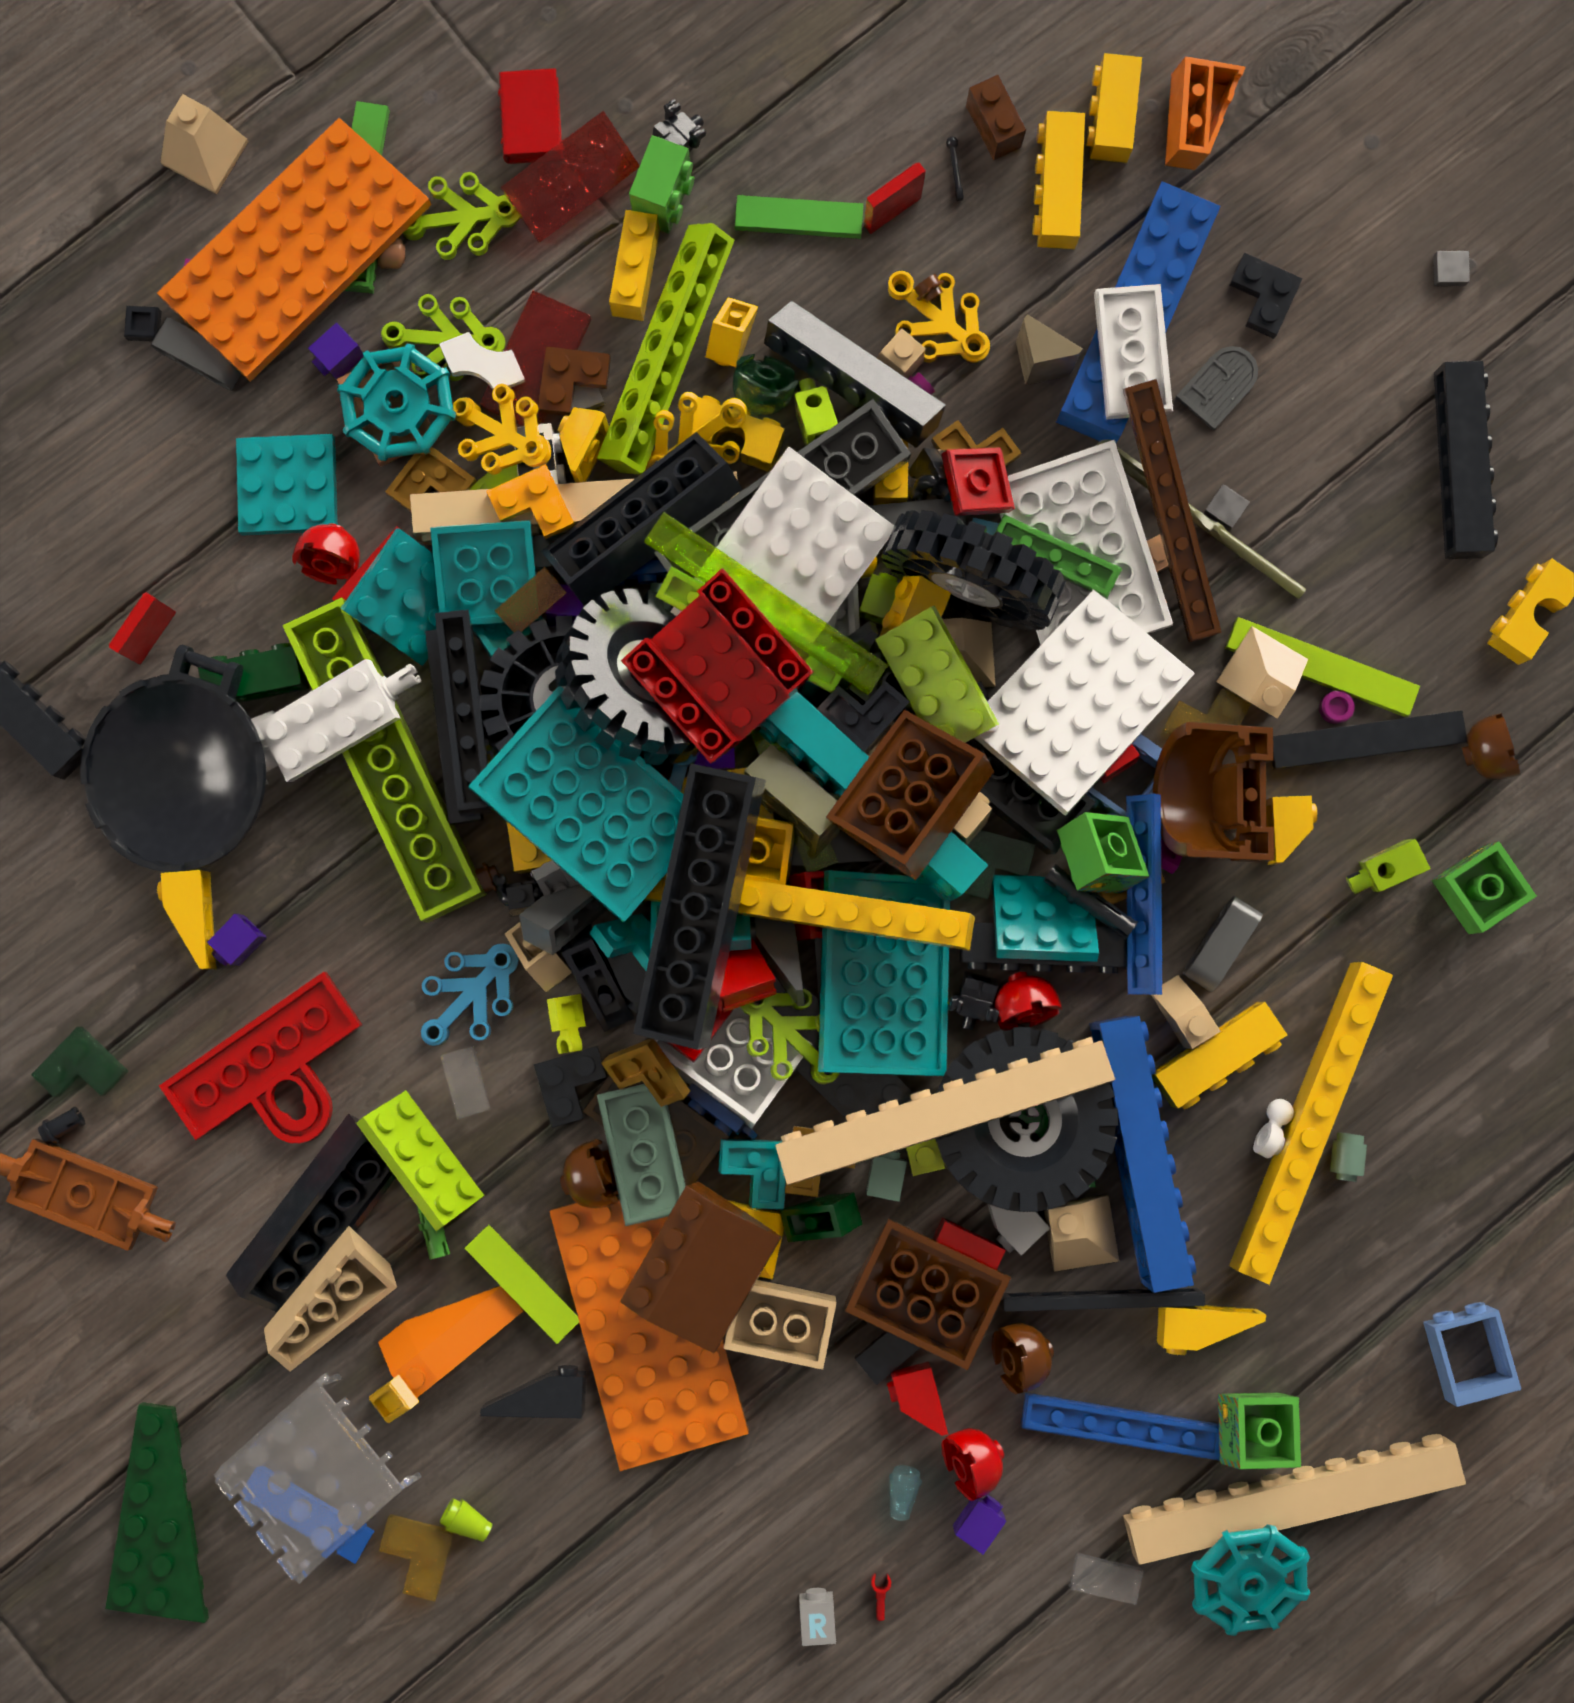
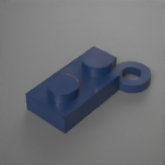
[687,1083,758,1140]

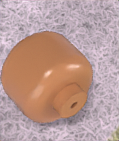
[378,238,405,269]

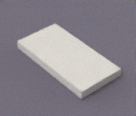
[1094,284,1173,420]

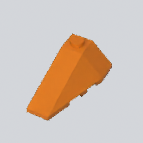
[378,1286,524,1398]

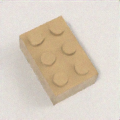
[724,1280,837,1370]

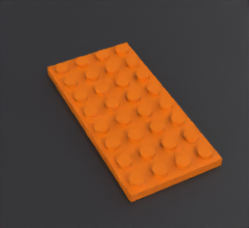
[157,118,432,382]
[549,1190,749,1471]

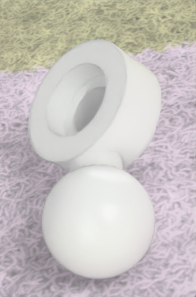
[1253,1099,1294,1159]

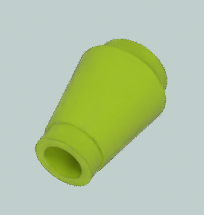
[440,1498,493,1542]

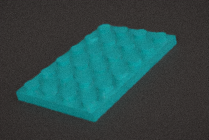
[468,686,684,922]
[818,870,950,1076]

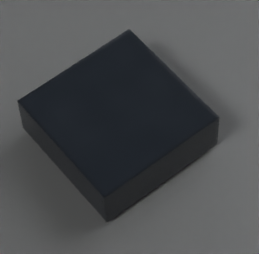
[124,306,162,342]

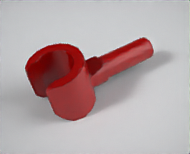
[871,1573,891,1621]

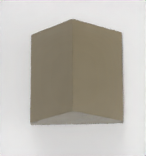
[1016,314,1083,385]

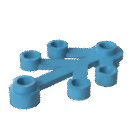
[421,944,519,1046]

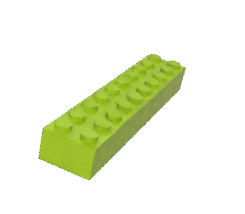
[282,597,487,923]

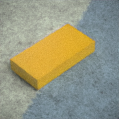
[369,1375,419,1423]

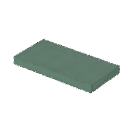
[597,1084,686,1226]

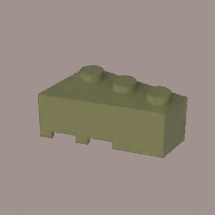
[744,744,840,859]

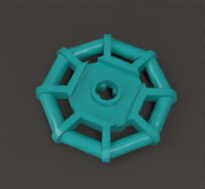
[337,343,456,461]
[1191,1524,1310,1636]

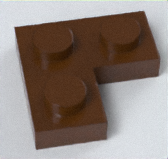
[538,346,611,416]

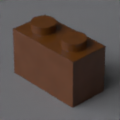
[966,75,1026,160]

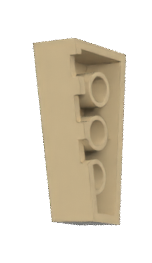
[264,1226,397,1372]

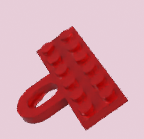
[159,972,363,1143]

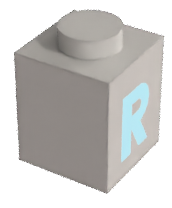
[799,1588,836,1646]

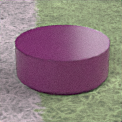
[1319,691,1355,724]

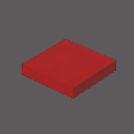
[864,162,926,234]
[941,447,1015,516]
[109,592,176,665]

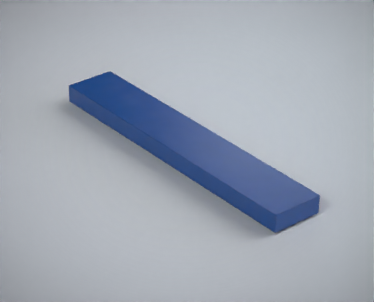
[1126,794,1162,995]
[1020,1393,1220,1461]

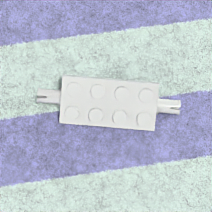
[257,659,421,782]

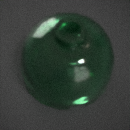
[732,354,798,416]

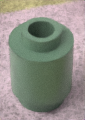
[1330,1132,1367,1182]

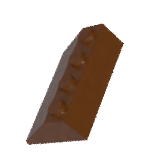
[826,710,994,880]
[620,1182,782,1353]
[845,1218,1011,1370]

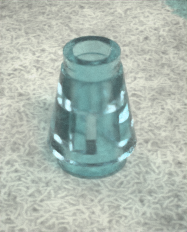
[889,1465,922,1520]

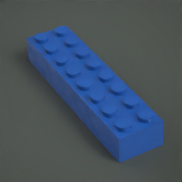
[1056,181,1221,443]
[1089,1016,1197,1293]

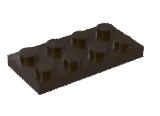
[583,1076,728,1185]

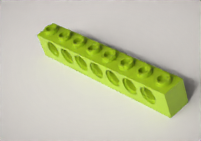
[597,223,735,475]

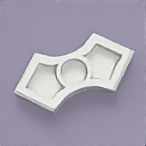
[439,332,525,390]

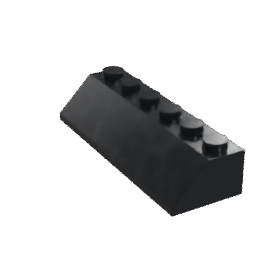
[541,432,742,607]
[226,1114,396,1312]

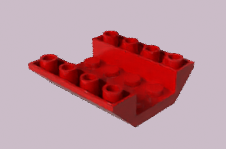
[621,568,814,764]

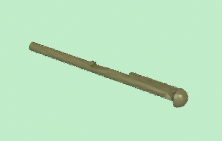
[1097,439,1306,599]

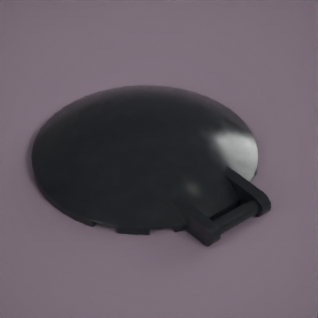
[80,644,266,872]

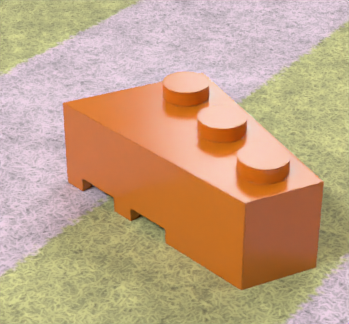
[1165,56,1246,170]

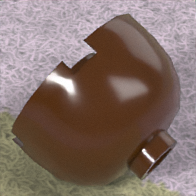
[1462,712,1521,780]
[560,1139,619,1208]
[992,1323,1054,1395]

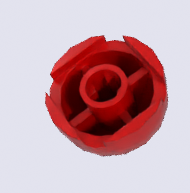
[292,523,360,585]
[994,972,1062,1031]
[941,1428,1004,1501]

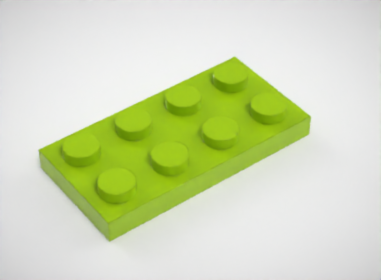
[875,606,999,743]
[356,1090,484,1231]

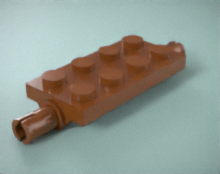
[0,1138,176,1251]

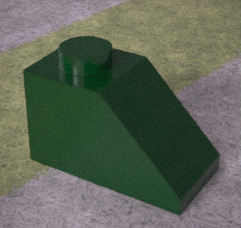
[780,1192,862,1242]

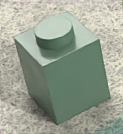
[865,1151,907,1202]

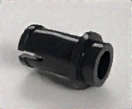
[38,1106,86,1144]

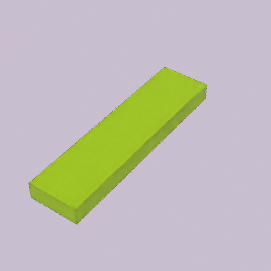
[464,1225,579,1344]

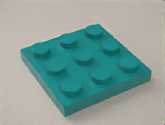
[236,434,338,536]
[430,520,540,625]
[340,528,439,666]
[992,875,1099,962]

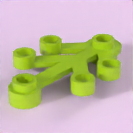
[402,172,522,260]
[381,294,506,381]
[740,989,839,1084]

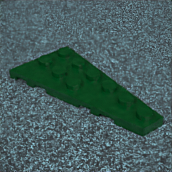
[105,1402,209,1623]

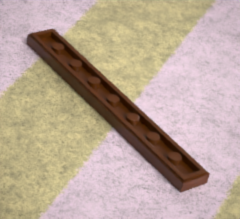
[1122,379,1222,642]

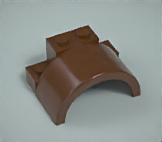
[1153,722,1274,862]

